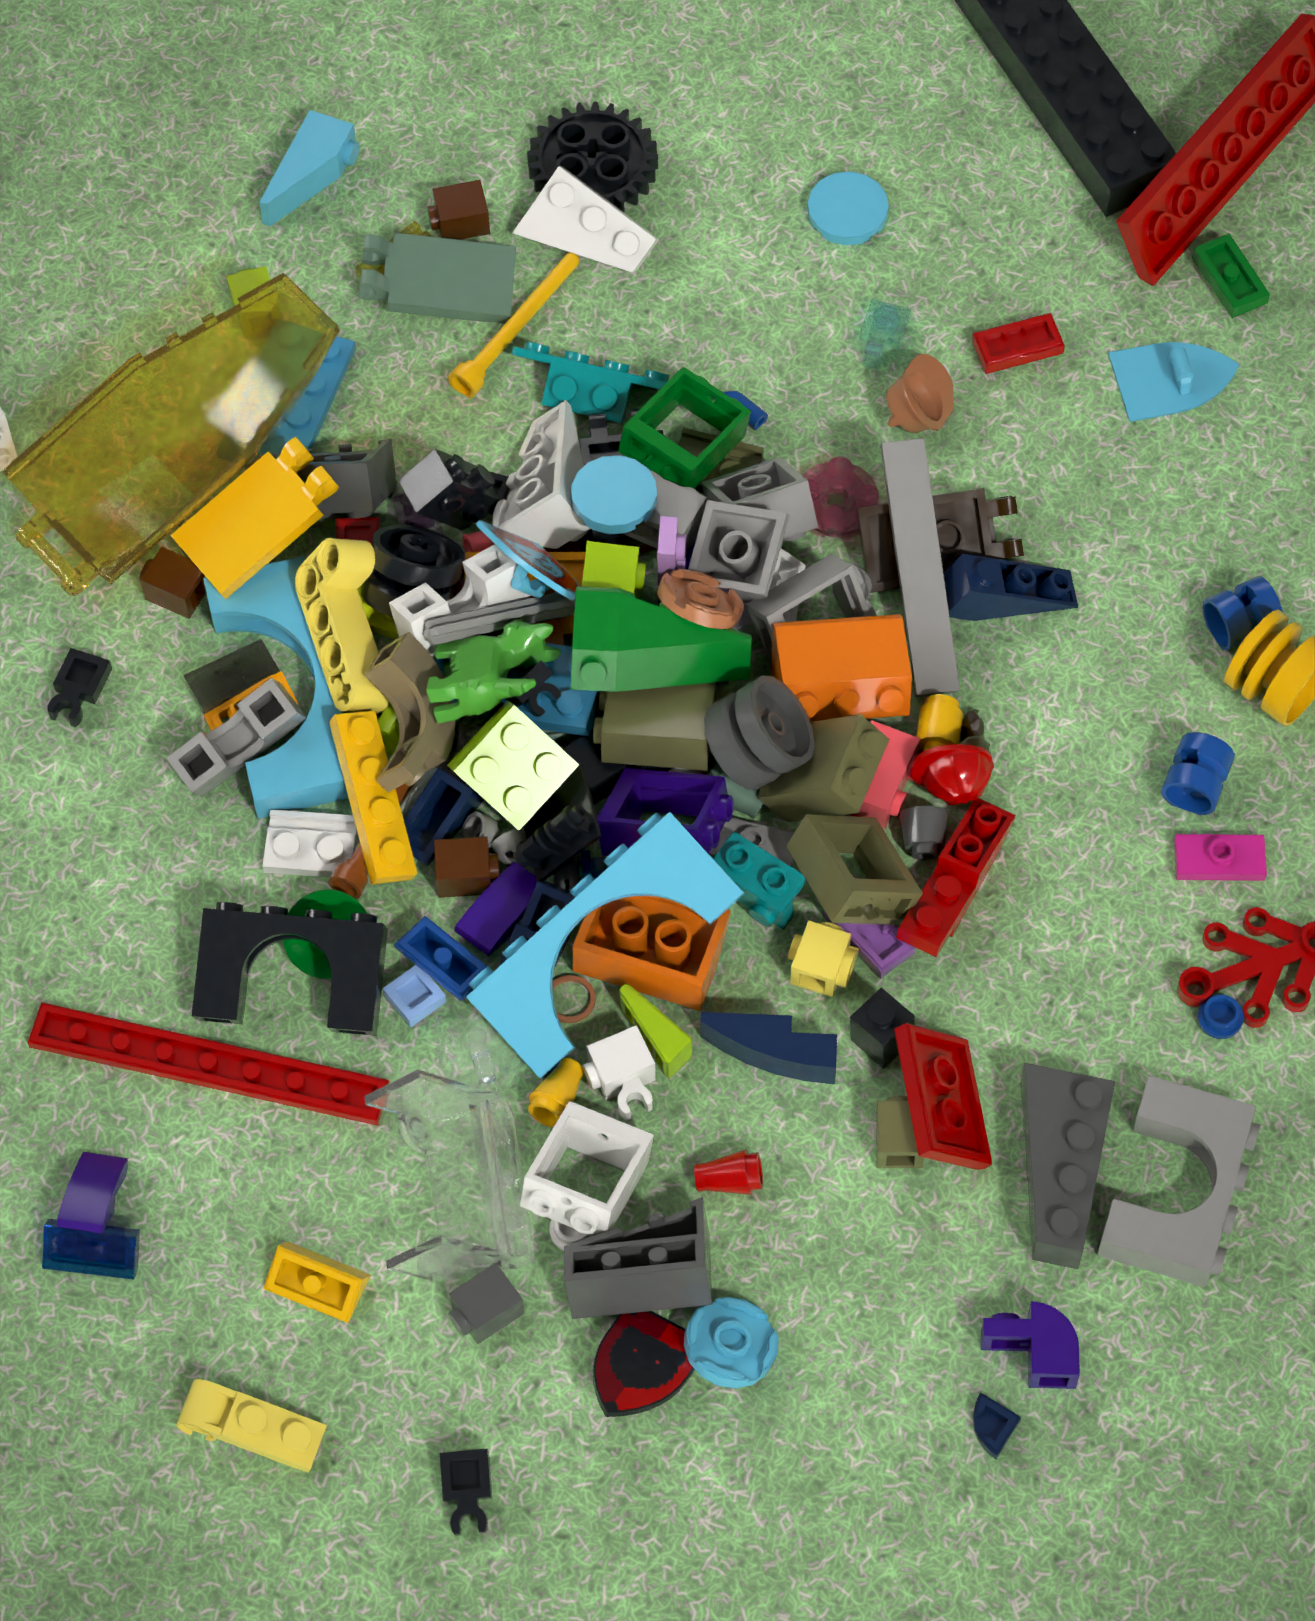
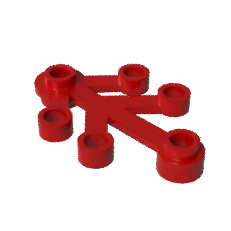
[1177,907,1315,1028]

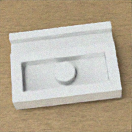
[262,809,357,877]

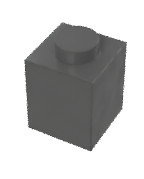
[448,1263,524,1344]

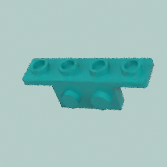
[511,341,670,424]

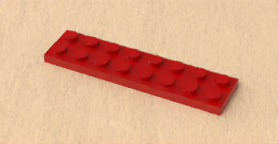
[1116,13,1315,286]

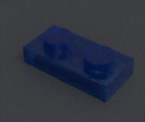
[42,1219,140,1280]

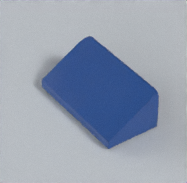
[394,916,487,1001]

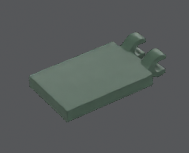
[359,233,516,323]

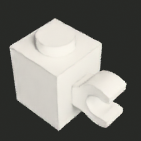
[582,1025,656,1121]

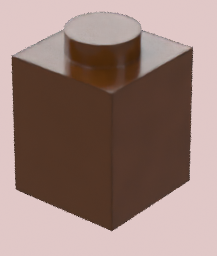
[427,180,490,240]
[139,546,206,619]
[434,837,499,898]

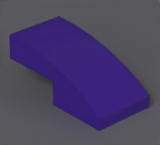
[454,862,537,956]
[57,1152,128,1234]

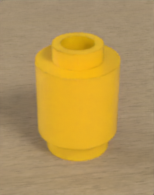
[916,694,963,754]

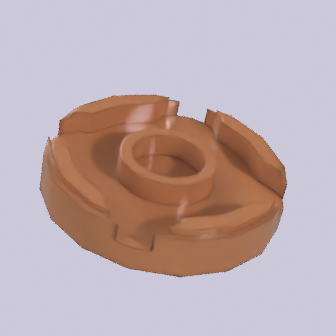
[657,569,744,629]

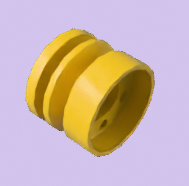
[1224,609,1315,727]

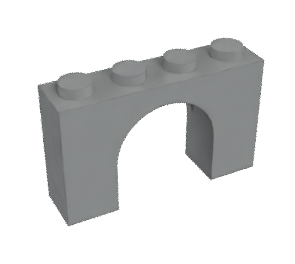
[1097,1075,1260,1287]

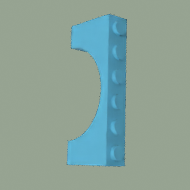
[203,556,349,819]
[466,812,744,1078]

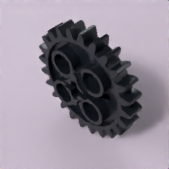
[527,101,658,212]

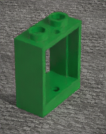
[618,367,751,489]

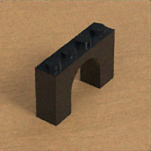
[191,902,388,1036]

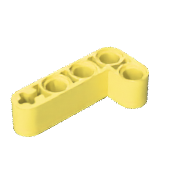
[295,538,389,713]

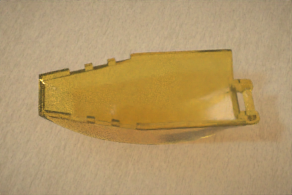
[4,273,340,596]

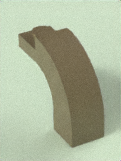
[364,632,455,792]

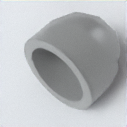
[462,812,500,848]
[491,829,527,866]

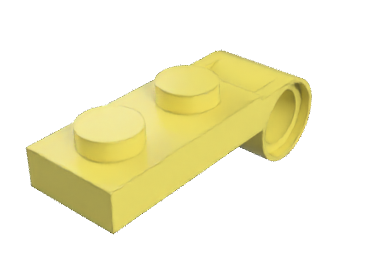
[176,1379,327,1473]

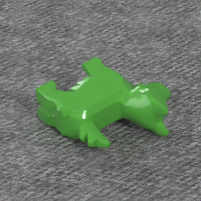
[426,620,561,724]

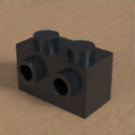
[398,449,500,530]

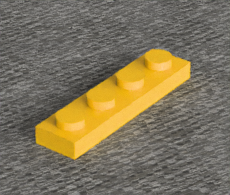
[329,711,418,885]

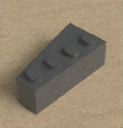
[1020,1063,1115,1269]

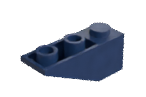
[943,554,1078,621]

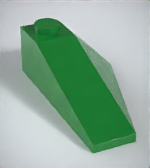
[571,586,752,692]

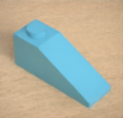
[259,110,360,226]

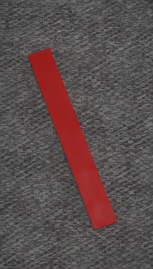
[27,1002,390,1126]

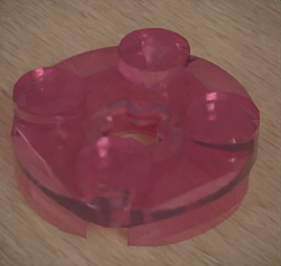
[802,457,879,539]

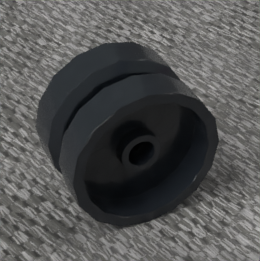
[361,525,465,617]

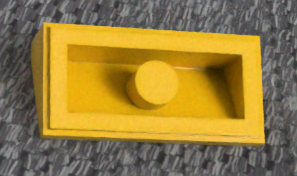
[263,1241,371,1323]

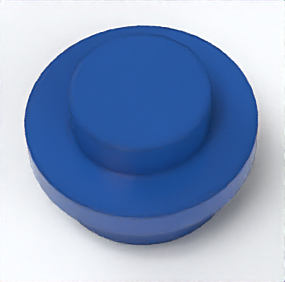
[1197,994,1244,1039]

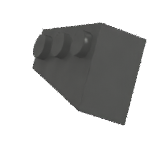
[245,439,397,519]
[564,1197,712,1319]

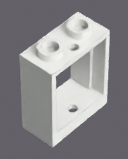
[520,1101,654,1236]

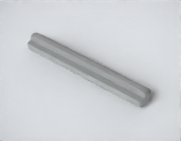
[423,592,575,645]

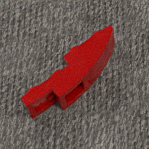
[896,798,1016,957]

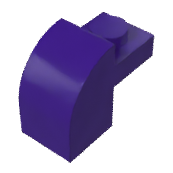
[981,1301,1080,1389]

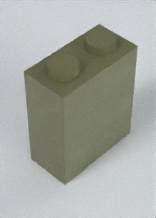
[593,682,716,771]
[757,714,889,822]

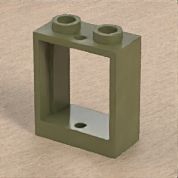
[786,814,923,925]

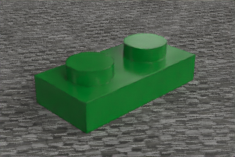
[1192,233,1270,318]

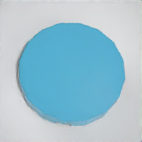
[807,171,889,245]
[571,455,657,534]
[684,1297,779,1389]

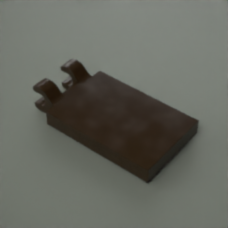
[856,488,1024,593]

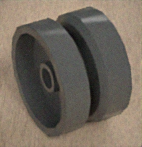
[704,676,815,790]

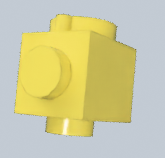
[788,920,859,997]

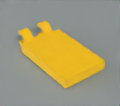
[171,437,339,599]

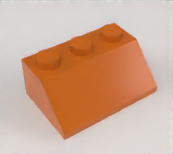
[771,614,912,722]
[572,871,731,1011]

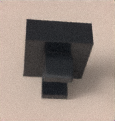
[505,661,561,718]

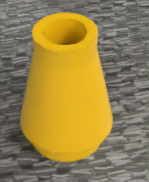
[528,1058,584,1127]

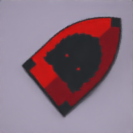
[593,1311,695,1417]

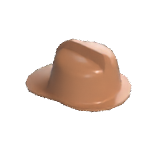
[886,354,954,433]

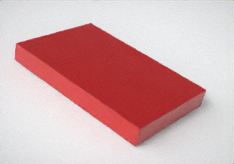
[894,1023,992,1170]

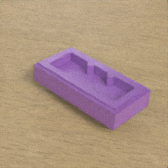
[823,906,916,979]

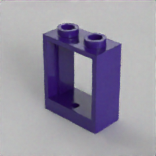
[597,768,734,856]

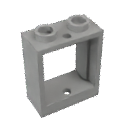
[746,554,877,667]

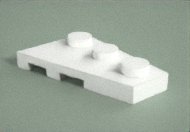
[513,166,659,273]

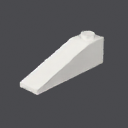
[492,400,590,549]

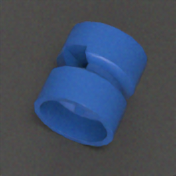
[1202,576,1283,651]
[1161,732,1235,815]

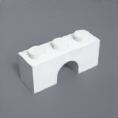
[389,544,531,657]

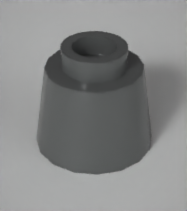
[899,806,948,860]

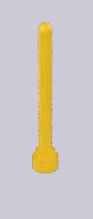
[448,252,580,399]

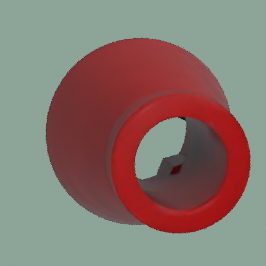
[694,1149,763,1195]

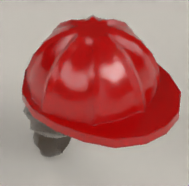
[910,709,994,805]

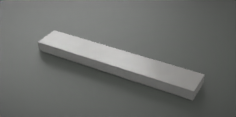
[880,438,960,697]

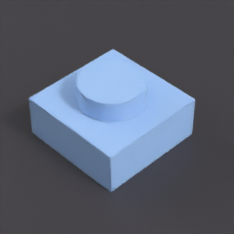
[382,965,447,1028]

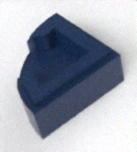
[973,1392,1021,1460]

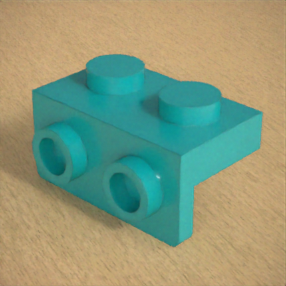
[713,832,806,930]

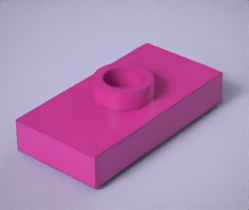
[1174,834,1267,881]

